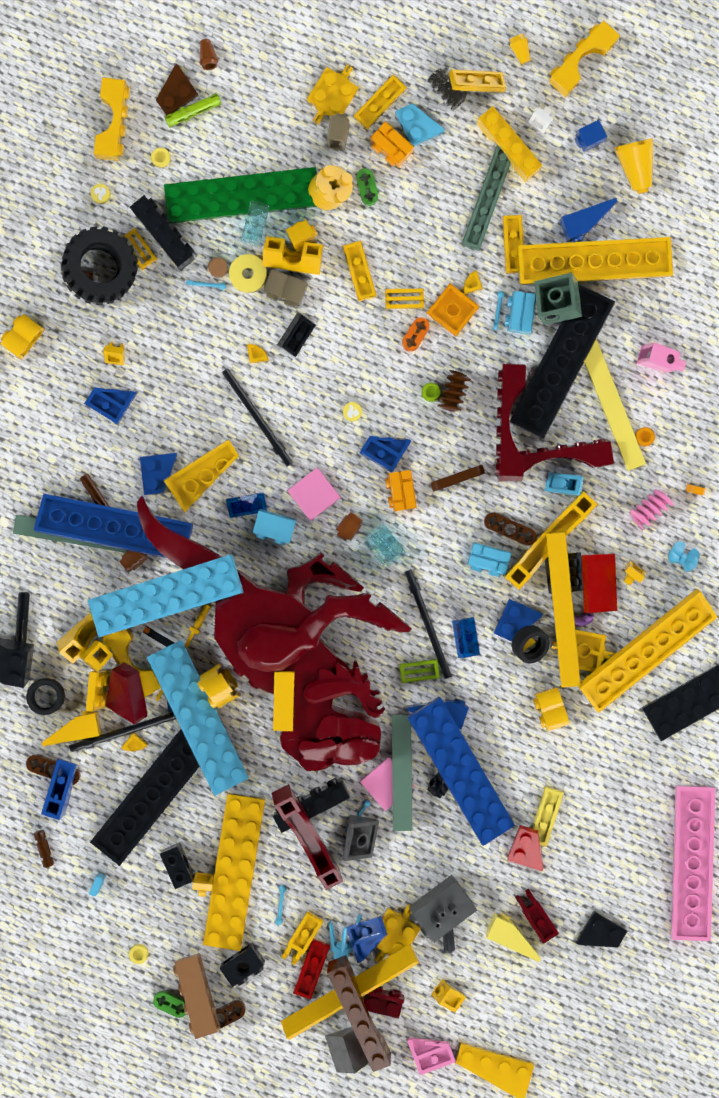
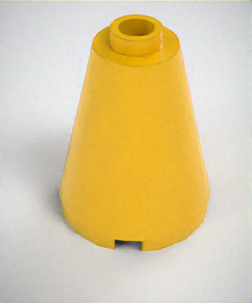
[614,138,653,194]

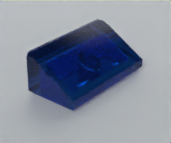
[226,492,267,518]
[452,617,480,658]

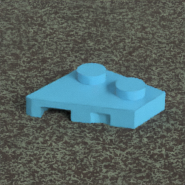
[395,103,445,146]

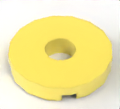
[229,254,267,293]

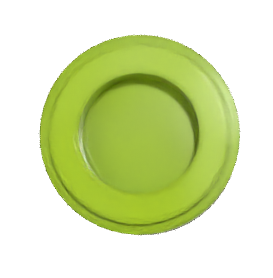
[422,383,441,402]

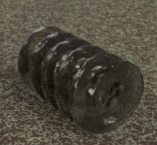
[427,67,468,111]

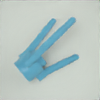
[329,914,362,959]

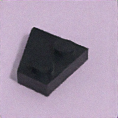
[575,911,628,948]

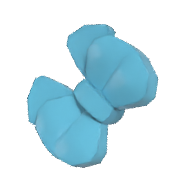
[668,541,700,572]

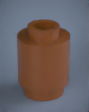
[336,512,363,541]
[119,551,148,572]

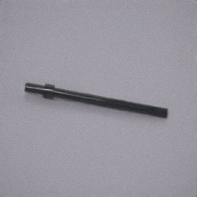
[222,369,293,467]
[405,569,452,679]
[69,712,176,752]

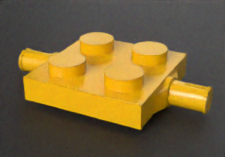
[306,64,359,125]
[551,629,616,672]
[374,904,421,963]

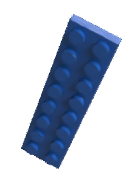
[33,493,193,559]
[407,697,515,846]

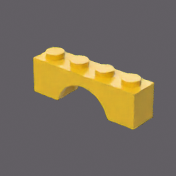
[549,20,620,98]
[93,77,130,161]
[476,106,542,183]
[56,612,97,664]
[102,628,161,698]

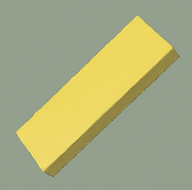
[532,786,564,847]

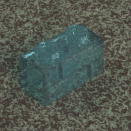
[241,200,270,246]
[364,523,406,567]

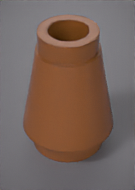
[200,39,219,70]

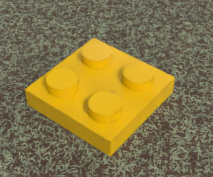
[86,669,110,712]

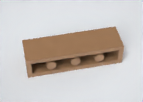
[173,953,221,1039]

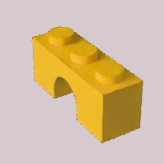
[262,236,323,275]

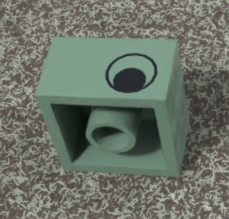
[534,273,582,325]

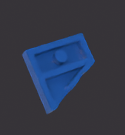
[84,387,137,424]
[360,436,411,473]
[140,453,177,495]
[494,599,543,641]
[347,916,387,963]

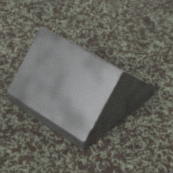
[342,815,379,861]
[325,1027,369,1074]

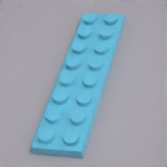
[87,554,244,637]
[146,640,249,796]

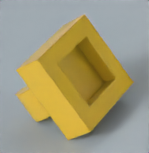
[103,342,125,366]
[624,561,646,586]
[192,872,214,897]

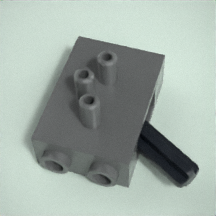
[409,875,477,953]

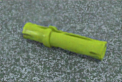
[164,93,222,128]

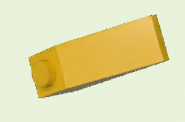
[42,710,102,746]

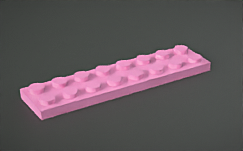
[671,785,715,941]

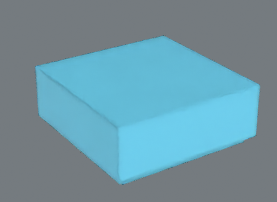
[89,872,106,897]

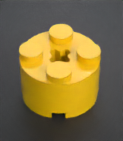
[308,165,353,211]
[197,663,241,708]

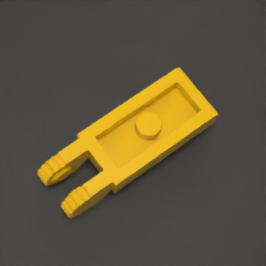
[281,910,324,966]

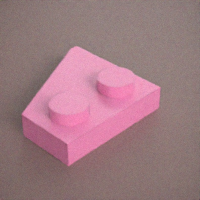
[407,1037,456,1075]

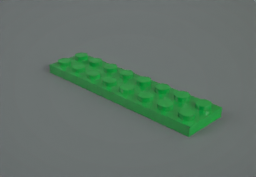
[164,167,317,224]

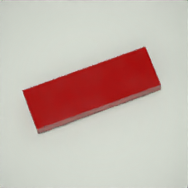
[293,939,330,1000]

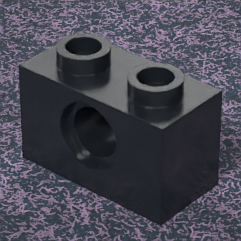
[160,842,195,889]
[219,942,265,987]

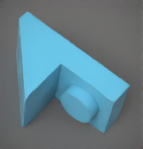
[544,472,583,497]

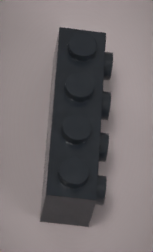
[129,195,195,271]
[273,777,350,833]

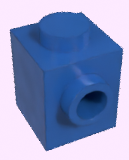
[575,120,608,152]

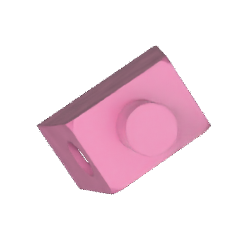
[636,342,686,373]

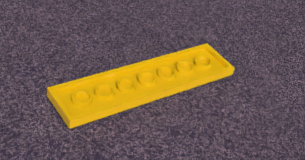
[517,237,673,285]
[578,589,717,713]
[203,793,265,951]

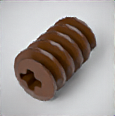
[437,370,471,412]

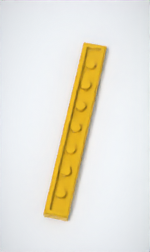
[546,532,581,688]
[281,944,420,1040]

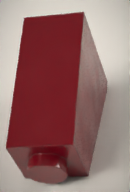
[105,662,148,725]

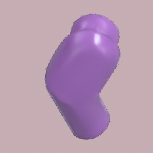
[574,613,594,627]

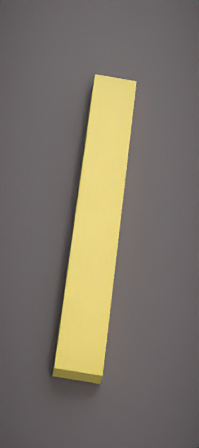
[584,339,646,471]

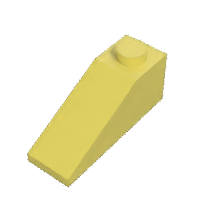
[485,912,541,962]

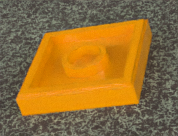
[426,283,480,337]

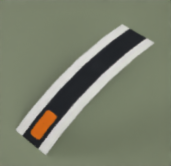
[141,622,178,649]

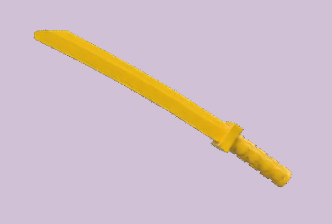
[156,604,211,701]

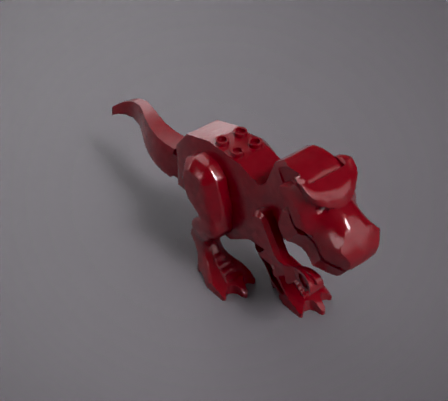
[137,496,412,771]

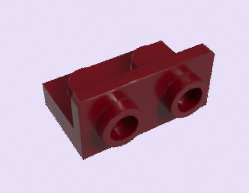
[364,986,405,1019]

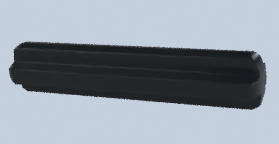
[15,592,30,643]

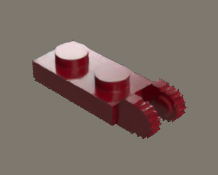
[515,888,559,944]

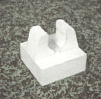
[528,106,553,134]

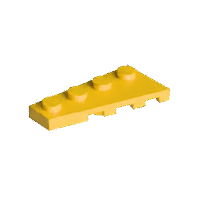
[164,439,239,512]
[456,1043,534,1098]

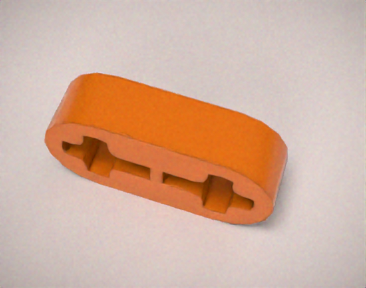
[402,317,429,352]

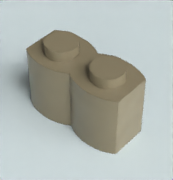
[326,113,350,151]
[263,269,308,308]

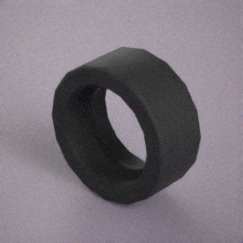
[511,625,550,664]
[26,678,65,716]

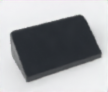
[277,313,316,357]

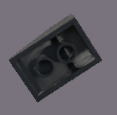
[0,638,34,688]

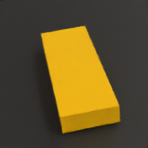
[449,69,507,93]
[353,74,407,130]
[502,215,524,274]
[343,240,377,302]
[273,671,294,731]

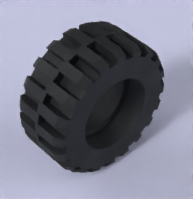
[61,226,138,305]

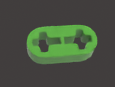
[356,169,378,206]
[153,990,186,1018]

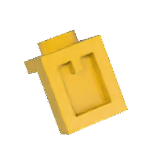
[432,979,466,1013]

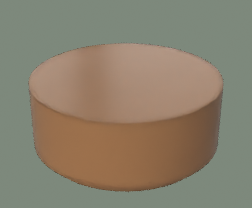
[208,258,228,278]

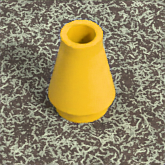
[509,33,531,65]

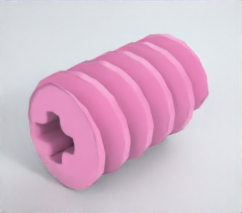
[630,489,674,530]

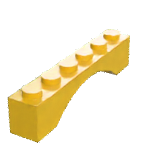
[503,491,598,590]

